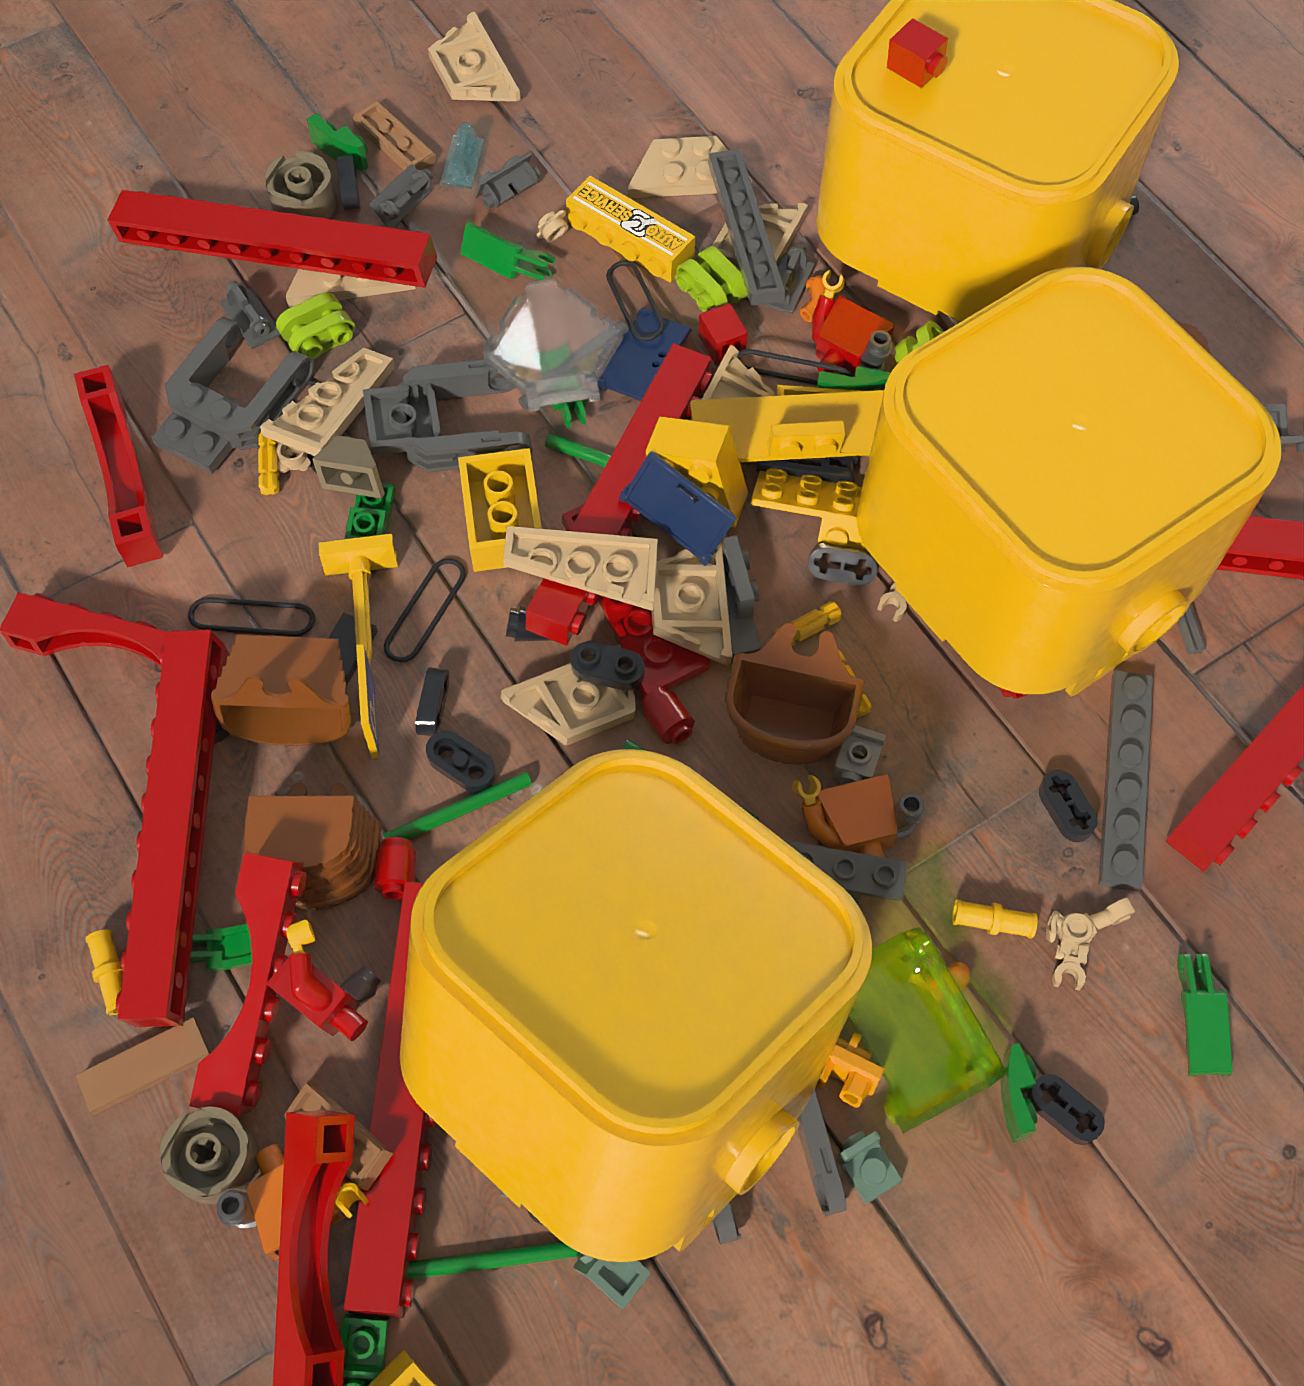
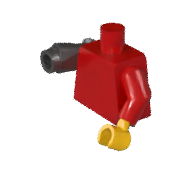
[812,270,895,376]
[266,920,381,1041]

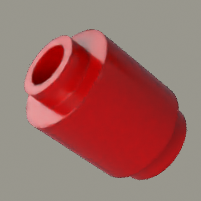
[642,687,695,744]
[374,837,416,900]

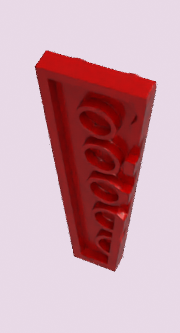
[562,504,710,698]

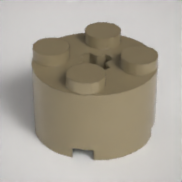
[265,151,337,219]
[160,1106,259,1205]

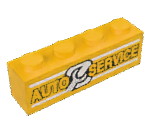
[566,176,695,283]

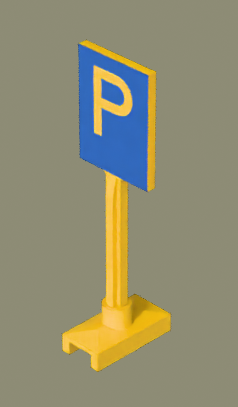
[319,534,398,759]

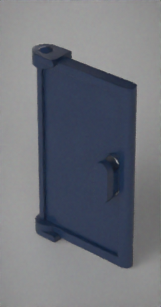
[590,307,692,401]
[618,451,737,566]

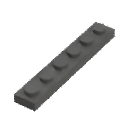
[708,149,785,306]
[1098,670,1153,892]

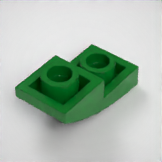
[306,113,369,170]
[817,366,891,391]
[344,482,396,539]
[1000,1043,1038,1143]
[341,1313,390,1386]

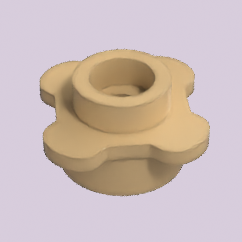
[536,210,569,242]
[276,443,311,473]

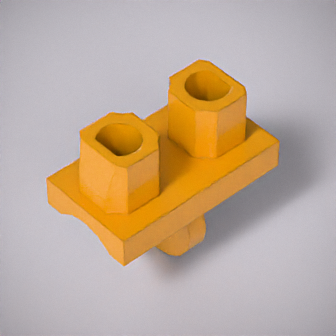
[815,1032,885,1108]

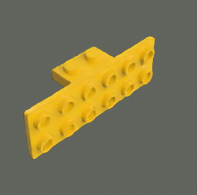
[690,390,884,462]
[751,468,868,551]

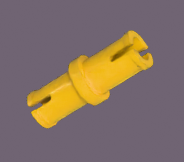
[952,899,1038,939]
[85,929,124,1015]

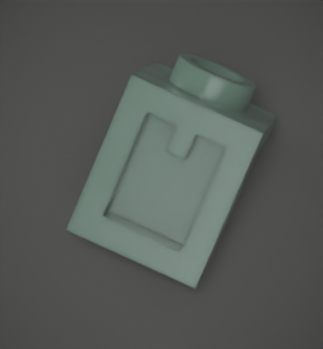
[837,1131,903,1206]
[573,1252,651,1309]

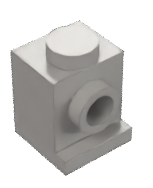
[832,725,886,785]

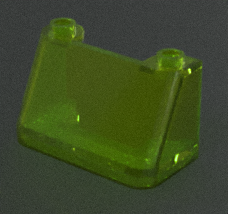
[849,927,1005,1134]

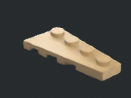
[260,347,395,456]
[503,526,658,611]

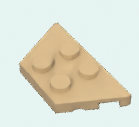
[428,12,521,102]
[628,136,752,199]
[712,203,808,298]
[286,269,416,307]
[691,345,776,421]
[652,542,732,665]
[501,644,635,746]

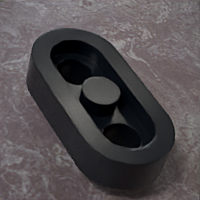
[570,641,645,691]
[426,731,496,793]

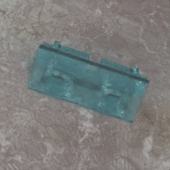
[440,123,484,189]

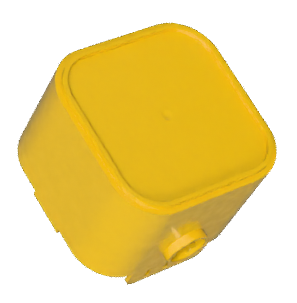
[816,0,1179,322]
[857,267,1281,697]
[400,749,872,1262]

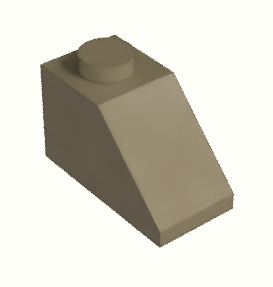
[312,435,385,498]

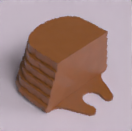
[725,623,865,765]
[211,635,351,746]
[243,783,381,909]

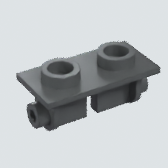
[474,152,541,209]
[369,164,433,228]
[762,245,815,314]
[220,281,281,349]

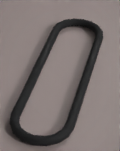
[606,261,664,341]
[737,349,853,385]
[384,558,466,662]
[188,597,315,636]

